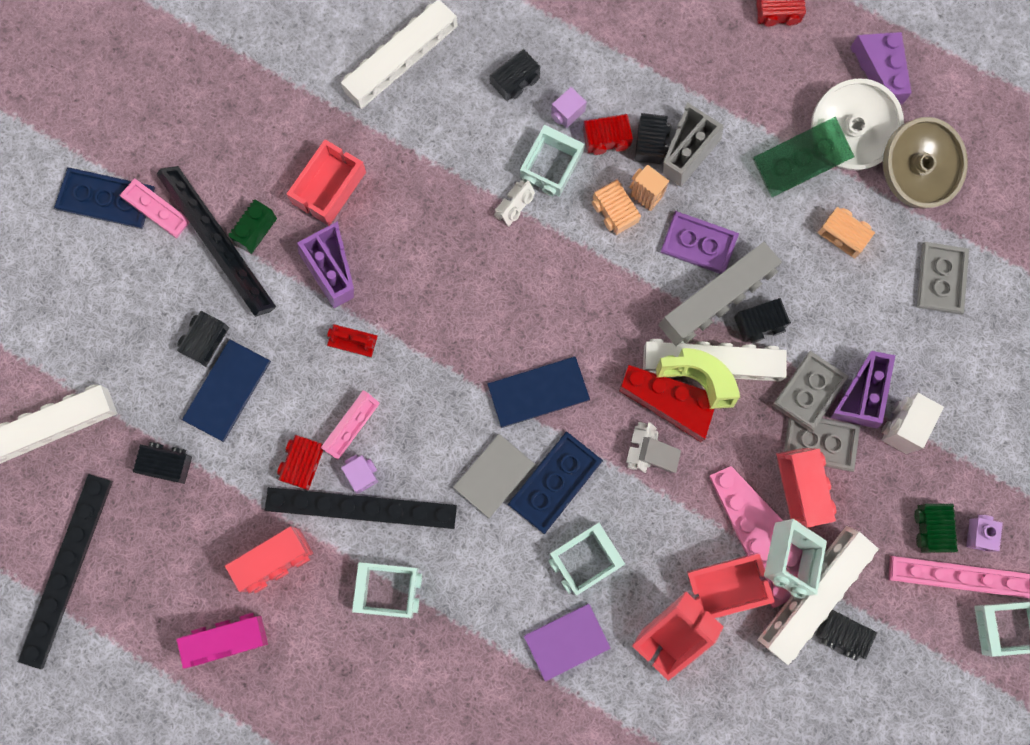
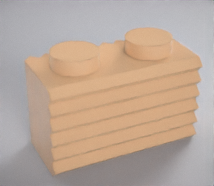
[629,165,669,211]
[592,179,641,235]
[817,206,875,259]

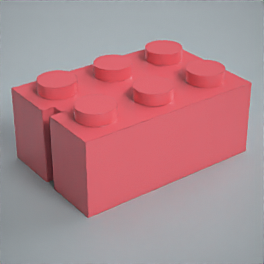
[287,140,366,226]
[776,448,836,528]
[225,526,314,594]
[687,553,775,618]
[632,592,724,681]

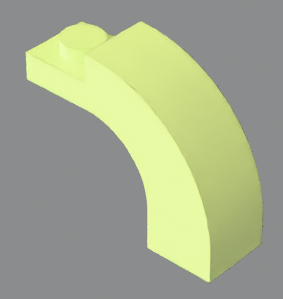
[656,348,740,409]

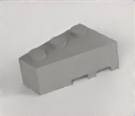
[663,102,724,187]

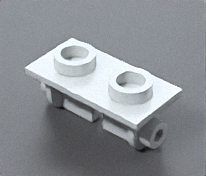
[494,180,535,227]
[626,422,658,473]

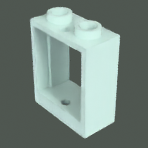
[520,125,585,197]
[764,519,827,599]
[548,523,625,596]
[352,562,422,618]
[974,601,1030,657]

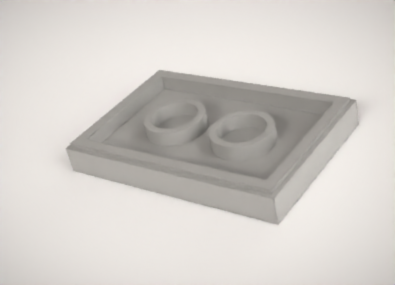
[916,242,969,315]
[772,351,849,432]
[784,418,860,472]
[453,434,535,519]

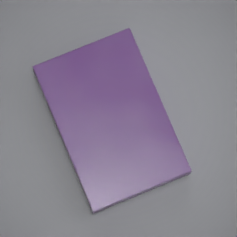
[660,211,739,274]
[524,603,611,682]

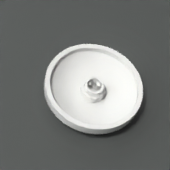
[811,79,904,170]

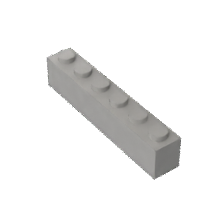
[658,242,782,346]

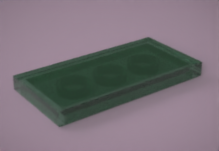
[752,117,855,198]

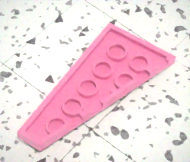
[709,466,803,608]

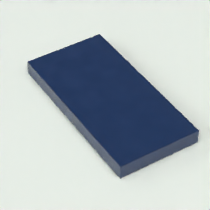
[54,167,155,229]
[182,339,271,442]
[487,356,590,428]
[507,431,603,535]

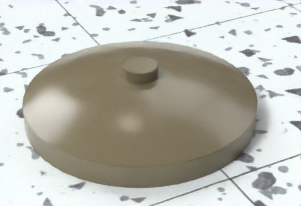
[883,117,968,209]

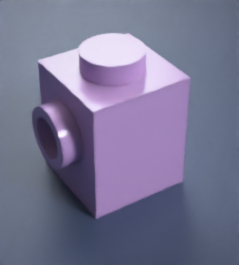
[551,87,587,128]
[341,455,379,494]
[966,515,1003,552]

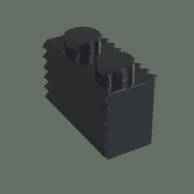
[490,49,541,101]
[634,113,671,164]
[734,298,791,343]
[177,311,230,367]
[133,442,192,484]
[815,610,877,661]

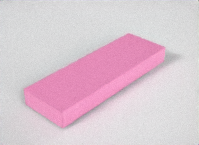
[120,178,190,239]
[321,390,380,460]

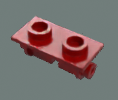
[327,324,378,358]

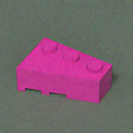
[176,613,268,669]

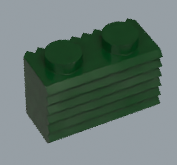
[228,199,278,255]
[914,504,958,553]

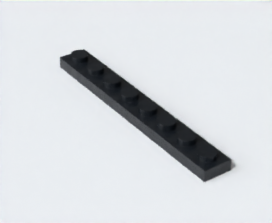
[156,166,276,317]
[17,474,113,669]
[264,487,457,529]

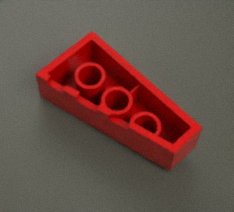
[619,365,714,442]

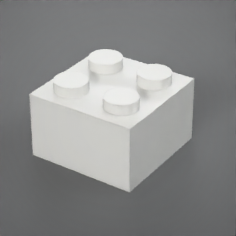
[881,393,944,454]

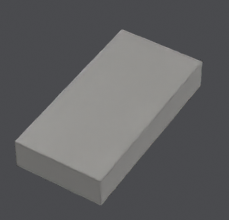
[638,437,681,473]

